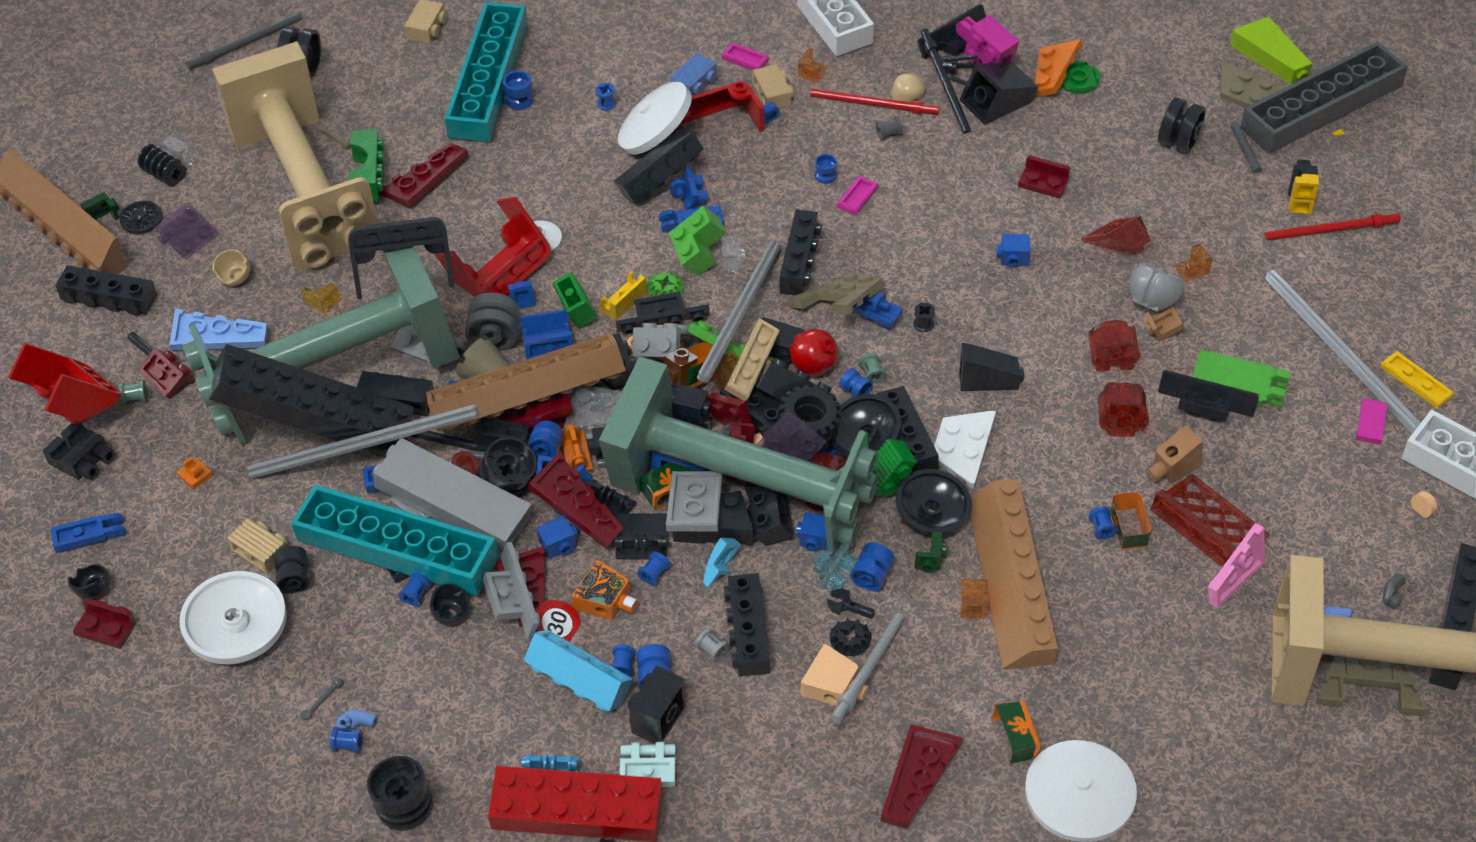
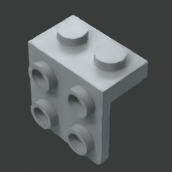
[632,323,695,357]

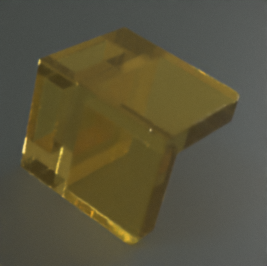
[301,282,340,315]

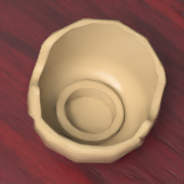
[891,73,926,102]
[212,249,250,287]

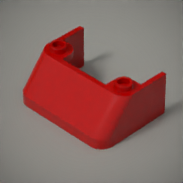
[670,82,764,136]
[435,197,551,297]
[8,342,123,425]

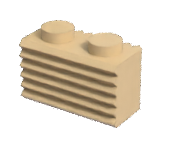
[405,0,447,44]
[752,64,794,108]
[227,518,287,574]

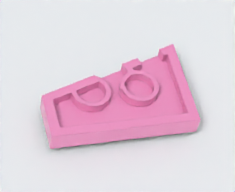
[1208,523,1265,609]

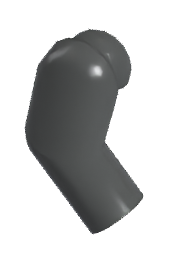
[1382,573,1406,609]

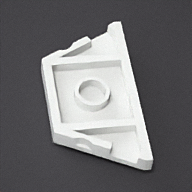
[934,411,996,488]

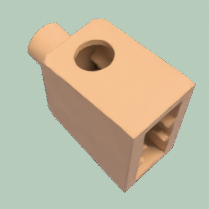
[801,644,868,706]

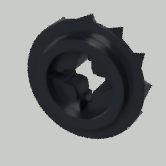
[830,618,871,656]

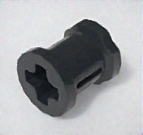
[913,303,935,333]

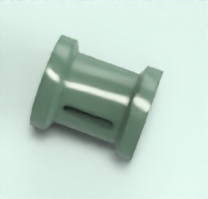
[858,353,886,383]
[119,380,148,404]

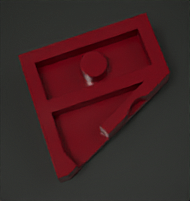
[709,392,756,435]

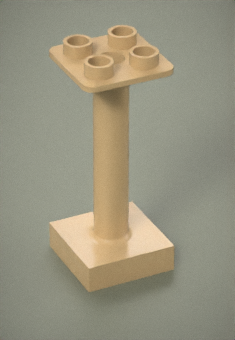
[212,42,378,269]
[1271,554,1476,706]

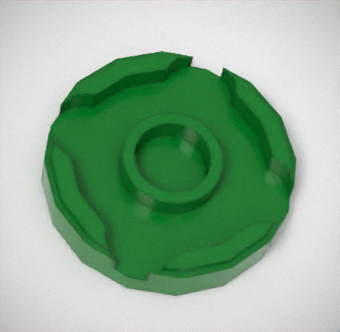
[1060,60,1100,94]

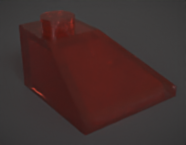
[1081,216,1151,253]

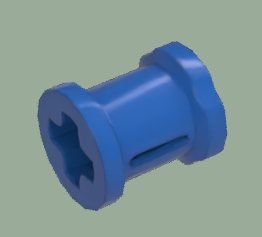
[595,83,616,111]
[1088,506,1118,540]
[637,552,670,586]
[398,572,431,607]
[611,644,636,677]
[330,727,363,753]

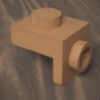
[1144,306,1185,341]

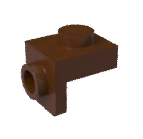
[664,348,698,389]

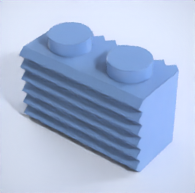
[670,53,717,96]

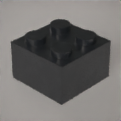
[628,665,687,745]

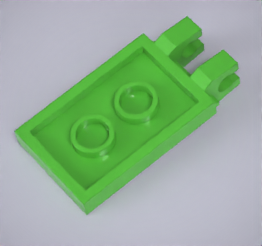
[1192,350,1290,408]

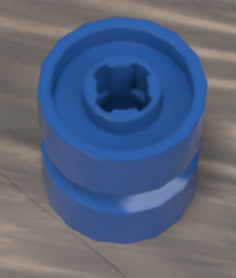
[503,70,534,111]
[527,421,564,459]
[850,542,895,592]
[637,644,672,689]

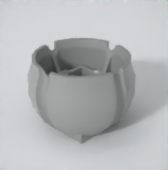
[1129,263,1185,312]

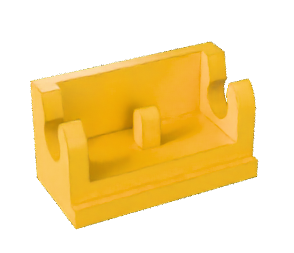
[599,271,647,321]

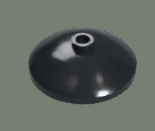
[832,394,902,458]
[895,469,972,535]

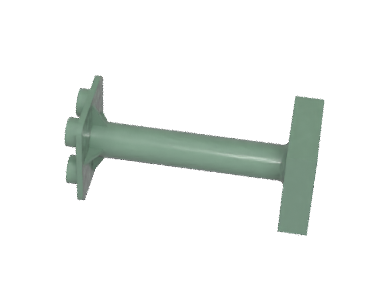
[182,246,460,445]
[599,356,879,557]

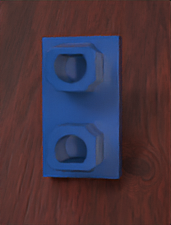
[669,167,708,210]
[854,292,903,330]

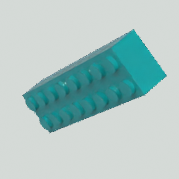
[445,2,528,142]
[290,485,500,596]

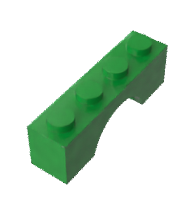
[349,129,384,201]

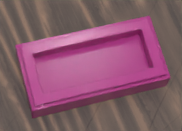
[722,42,769,71]
[837,176,878,216]
[1356,398,1387,445]

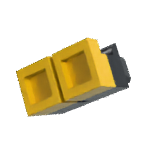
[1287,159,1319,214]

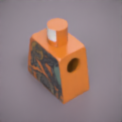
[572,560,638,620]

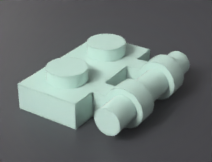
[620,742,675,787]

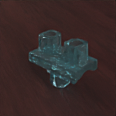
[812,543,858,590]

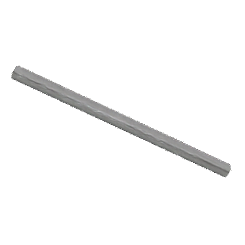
[697,241,781,383]
[1265,269,1421,434]
[247,405,479,478]

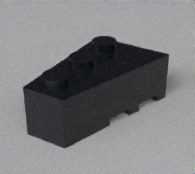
[755,358,836,400]
[667,490,753,546]

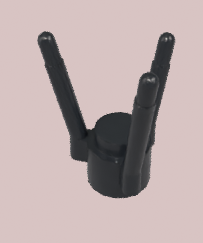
[941,55,977,86]

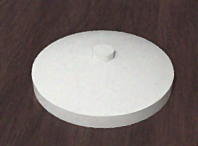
[618,82,692,155]
[180,571,287,664]
[1025,740,1137,842]

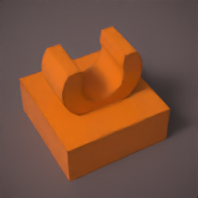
[177,457,213,490]

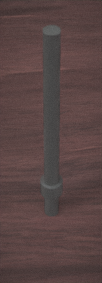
[185,12,302,70]

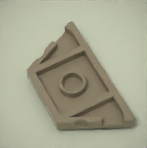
[1220,60,1287,108]

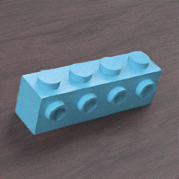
[523,630,633,711]

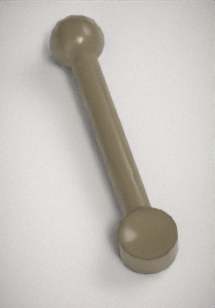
[318,125,351,149]

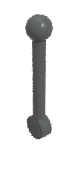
[301,678,343,720]

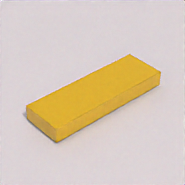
[1380,351,1454,409]

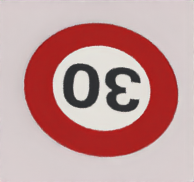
[535,600,581,642]

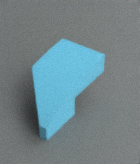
[703,538,741,588]

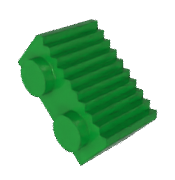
[552,272,597,328]
[873,439,917,497]

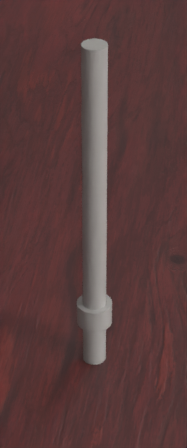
[831,613,904,724]

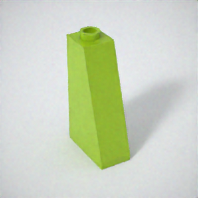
[1230,17,1312,85]

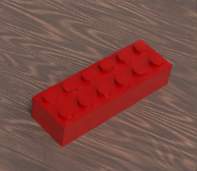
[488,766,663,842]

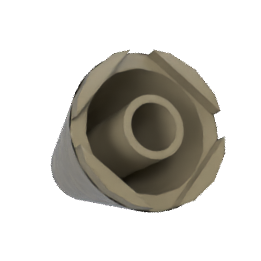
[456,337,510,379]

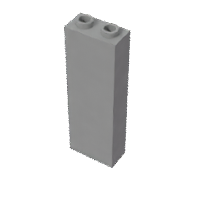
[372,438,531,553]

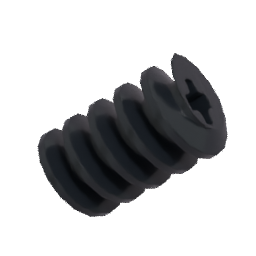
[138,144,187,187]

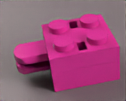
[956,15,1019,65]

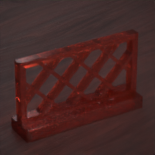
[1150,474,1270,567]

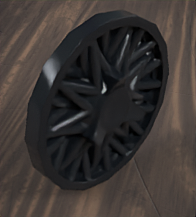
[119,201,162,234]

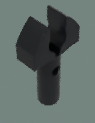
[827,588,875,619]

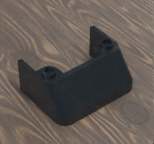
[348,217,454,300]

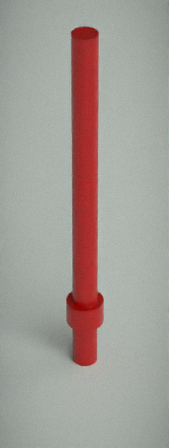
[810,88,940,115]
[1264,213,1401,241]

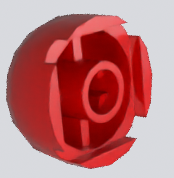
[790,329,839,378]

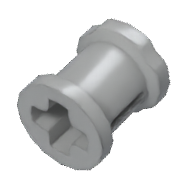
[695,628,730,663]

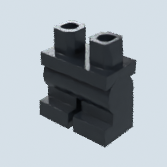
[42,422,115,480]

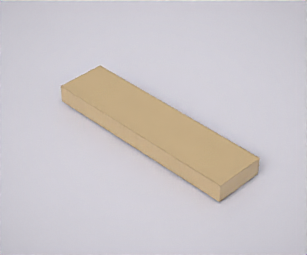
[724,318,780,401]

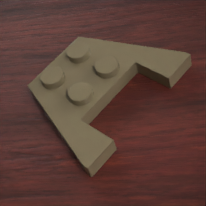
[787,273,885,314]
[1317,656,1427,716]

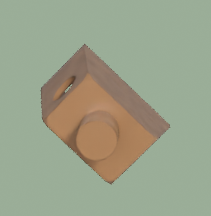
[1147,425,1203,484]

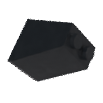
[959,62,1039,125]

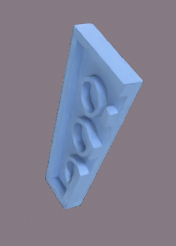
[169,309,268,351]

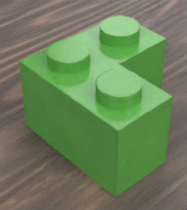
[669,206,726,275]

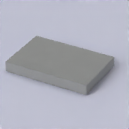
[666,471,723,531]

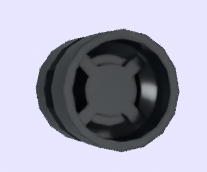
[274,546,311,594]

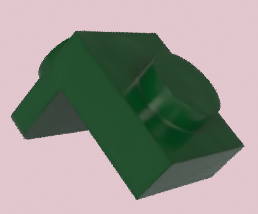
[80,192,120,220]
[914,531,947,573]

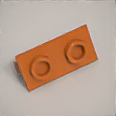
[562,424,593,471]

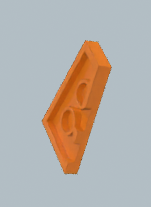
[1034,39,1083,97]

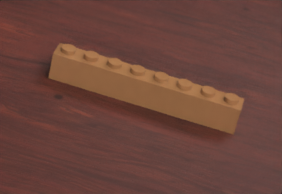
[0,148,127,274]
[426,333,626,432]
[970,479,1058,670]

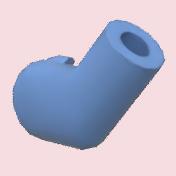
[336,709,378,731]

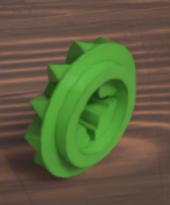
[647,271,684,296]

